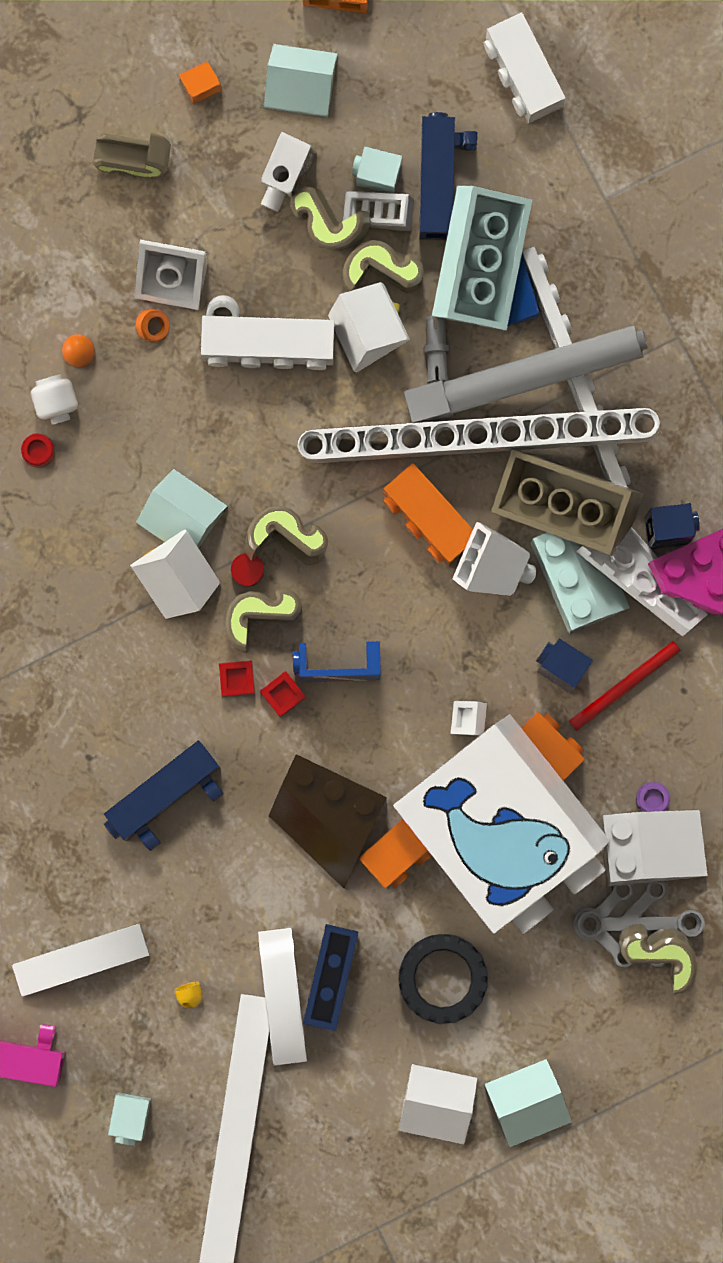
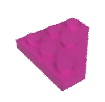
[648,529,723,615]

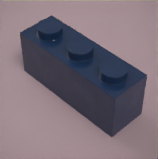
[303,924,359,1031]

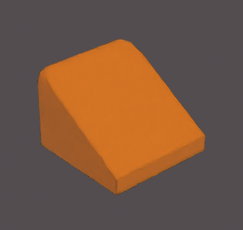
[179,61,222,105]

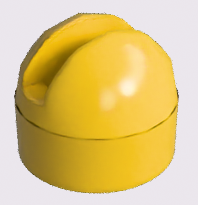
[174,981,203,1009]

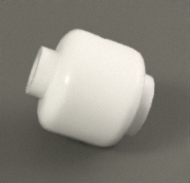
[30,374,78,425]

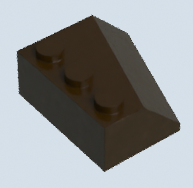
[269,754,387,888]

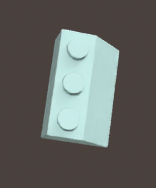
[531,533,630,634]

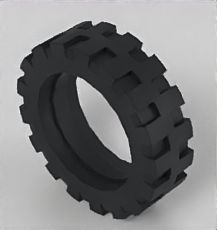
[399,934,488,1024]

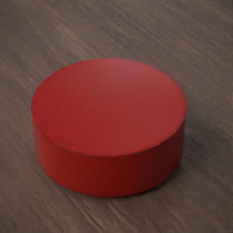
[21,433,55,468]
[231,553,264,587]

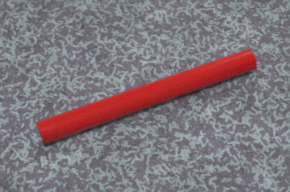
[568,641,681,731]

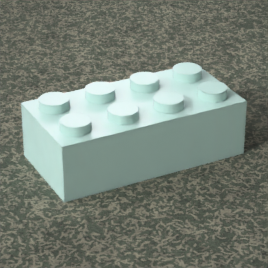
[432,186,532,330]

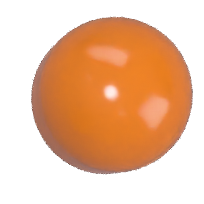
[135,309,170,342]
[62,334,95,368]

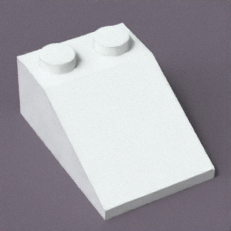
[600,810,708,886]

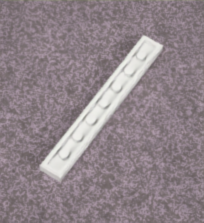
[199,994,269,1263]

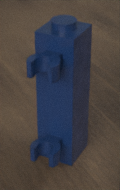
[419,112,477,240]
[104,740,224,851]

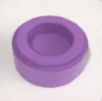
[636,782,670,812]

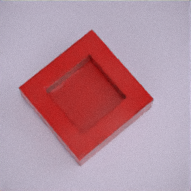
[219,660,255,697]
[260,671,306,718]

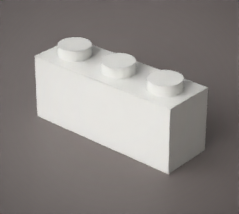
[483,12,565,124]

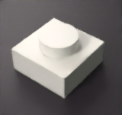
[451,701,487,736]

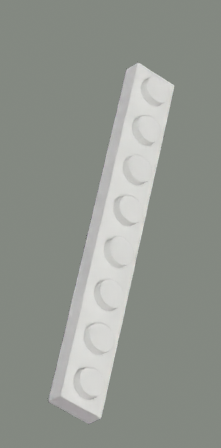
[522,247,631,488]

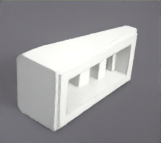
[343,191,414,231]

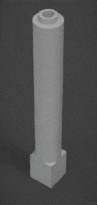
[404,325,648,423]

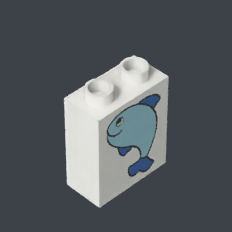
[393,714,610,934]

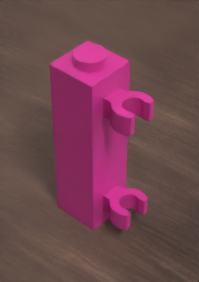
[0,1024,66,1087]

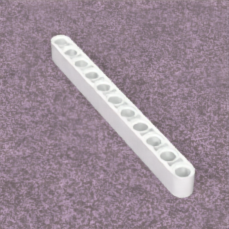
[298,408,660,463]

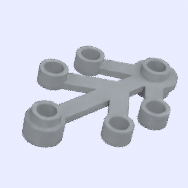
[573,881,705,968]

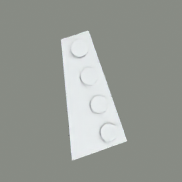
[577,527,708,636]

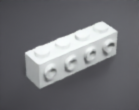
[201,316,334,370]

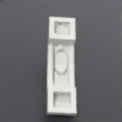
[12,924,150,997]
[258,928,307,1065]

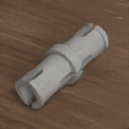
[424,316,450,383]

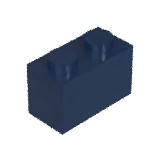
[644,503,700,549]
[536,638,593,693]

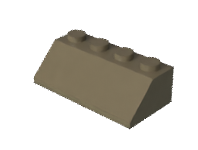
[491,449,644,555]

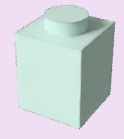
[352,146,402,194]
[108,1092,151,1145]

